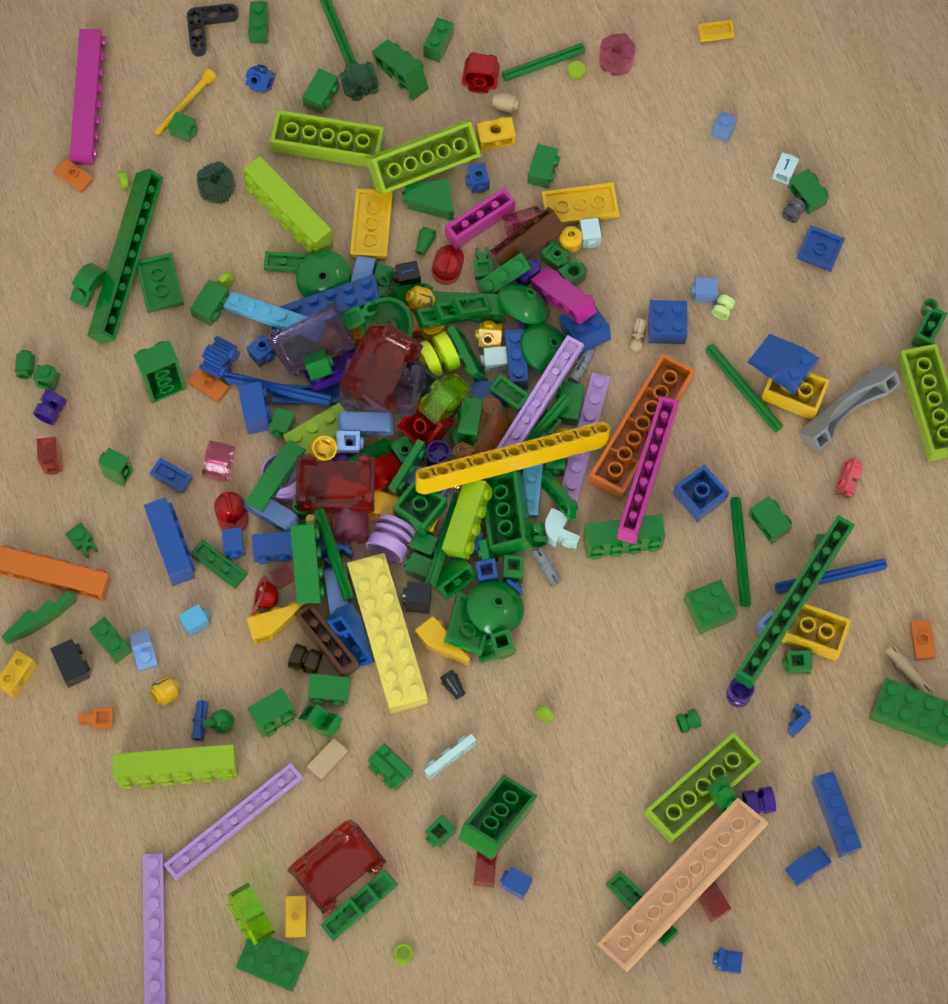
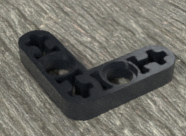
[187,4,239,57]

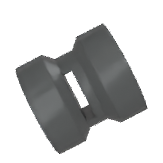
[781,197,806,223]

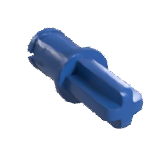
[191,700,208,741]

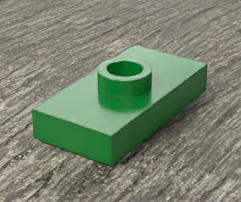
[373,262,395,295]

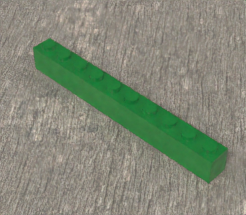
[87,169,163,344]
[734,515,855,689]

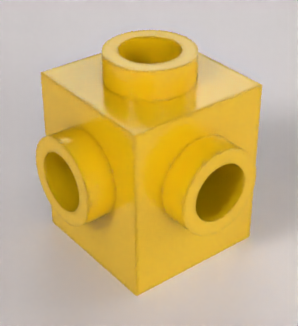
[475,321,502,348]

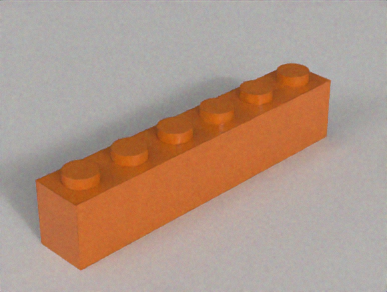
[0,545,111,601]

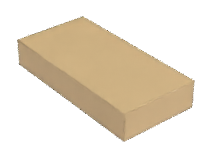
[307,738,349,781]

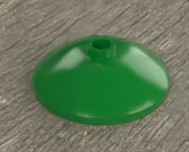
[296,250,352,298]
[498,284,550,325]
[361,297,414,352]
[521,323,566,374]
[466,580,524,635]

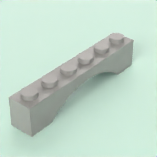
[799,364,901,452]

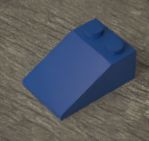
[748,334,819,394]

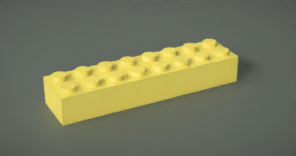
[347,553,428,714]

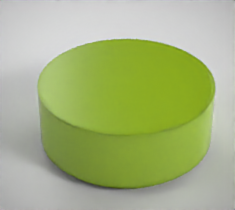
[568,61,586,80]
[117,170,129,190]
[217,272,235,289]
[535,705,555,724]
[393,943,414,965]

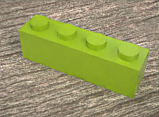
[442,480,492,560]

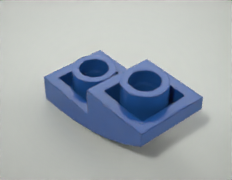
[785,846,832,886]

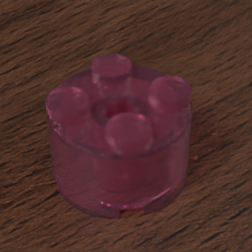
[599,33,636,76]
[202,440,235,482]
[330,508,369,545]

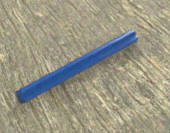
[225,372,332,406]
[775,559,887,594]

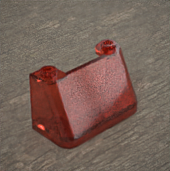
[339,322,423,413]
[295,454,375,513]
[287,820,386,914]

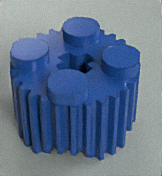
[199,335,241,379]

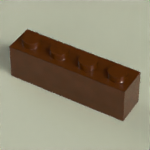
[490,207,566,266]
[295,603,359,677]

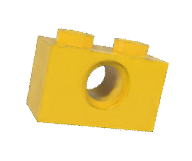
[476,117,516,151]
[0,650,37,698]

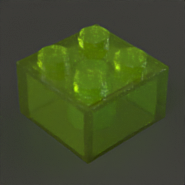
[418,373,471,424]
[227,882,276,945]

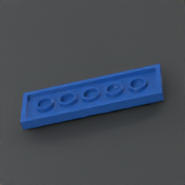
[272,274,380,340]

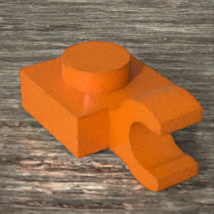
[78,708,113,729]

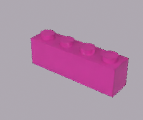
[445,188,515,249]
[530,267,597,325]

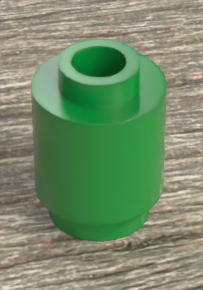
[15,350,35,379]

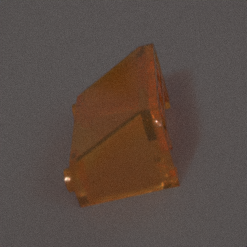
[449,393,513,461]

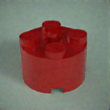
[462,52,500,94]

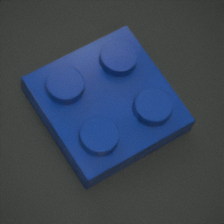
[797,225,845,272]

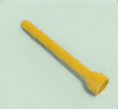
[155,68,217,136]

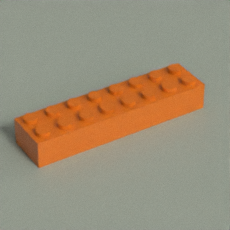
[588,353,696,501]

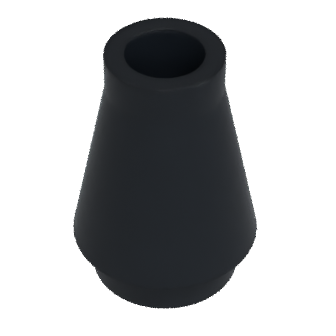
[440,670,466,700]

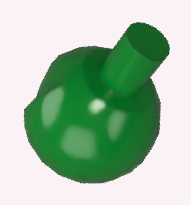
[202,709,235,733]

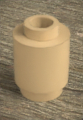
[492,92,520,114]

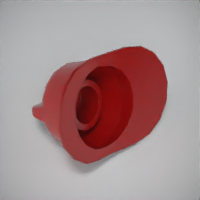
[432,245,464,285]
[214,491,249,532]
[251,576,278,615]

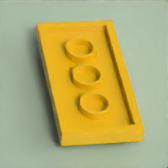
[541,182,620,225]
[350,188,393,260]

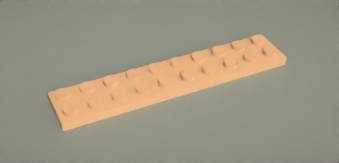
[597,798,768,972]

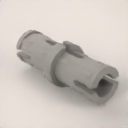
[568,349,595,384]
[532,548,562,587]

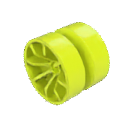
[414,332,461,377]

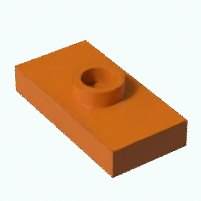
[54,157,94,193]
[188,368,230,403]
[910,620,936,660]

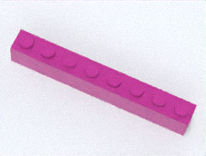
[70,29,106,165]
[617,396,679,544]

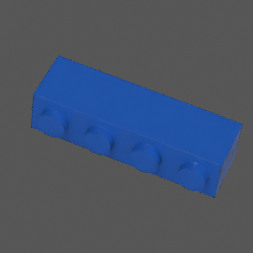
[252,531,328,564]
[811,771,862,858]

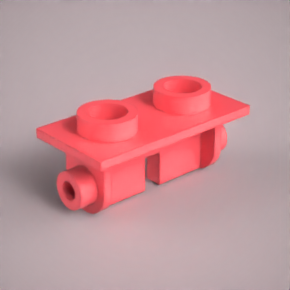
[835,457,863,498]

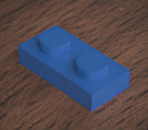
[150,458,193,494]

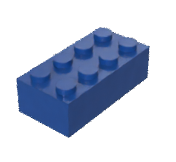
[144,497,196,586]

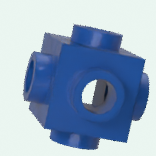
[245,64,276,93]

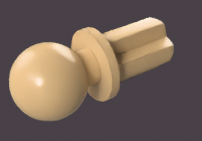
[629,318,646,353]

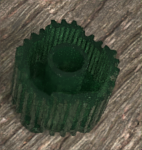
[339,62,379,101]
[197,161,235,205]

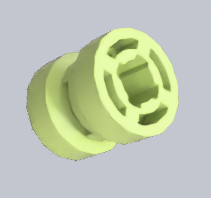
[711,294,735,320]

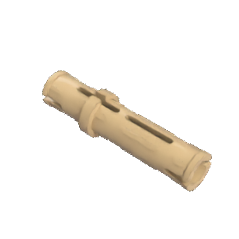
[884,644,932,693]

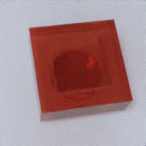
[269,562,295,590]

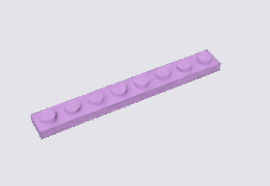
[496,335,584,449]
[555,372,610,512]
[163,763,303,882]
[143,853,166,1004]

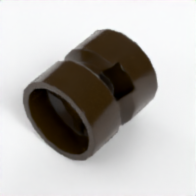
[288,643,323,675]

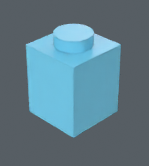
[178,604,211,637]

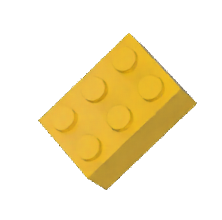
[761,373,830,420]
[781,604,851,661]

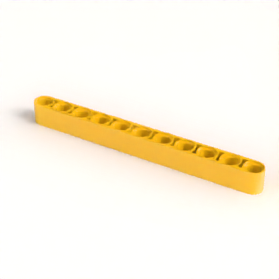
[415,422,611,494]

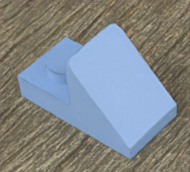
[129,629,158,672]

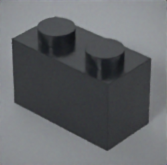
[402,582,431,614]
[50,639,91,688]

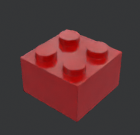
[397,396,455,448]

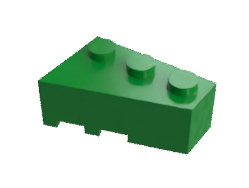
[372,39,429,101]

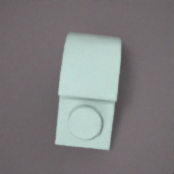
[545,508,580,549]

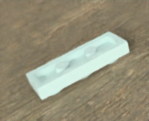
[424,734,476,781]

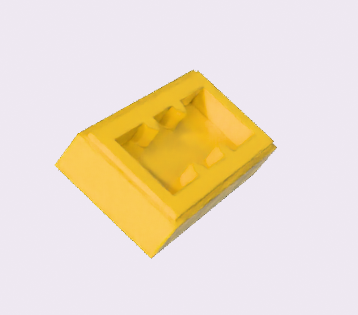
[697,19,736,42]
[286,896,307,938]

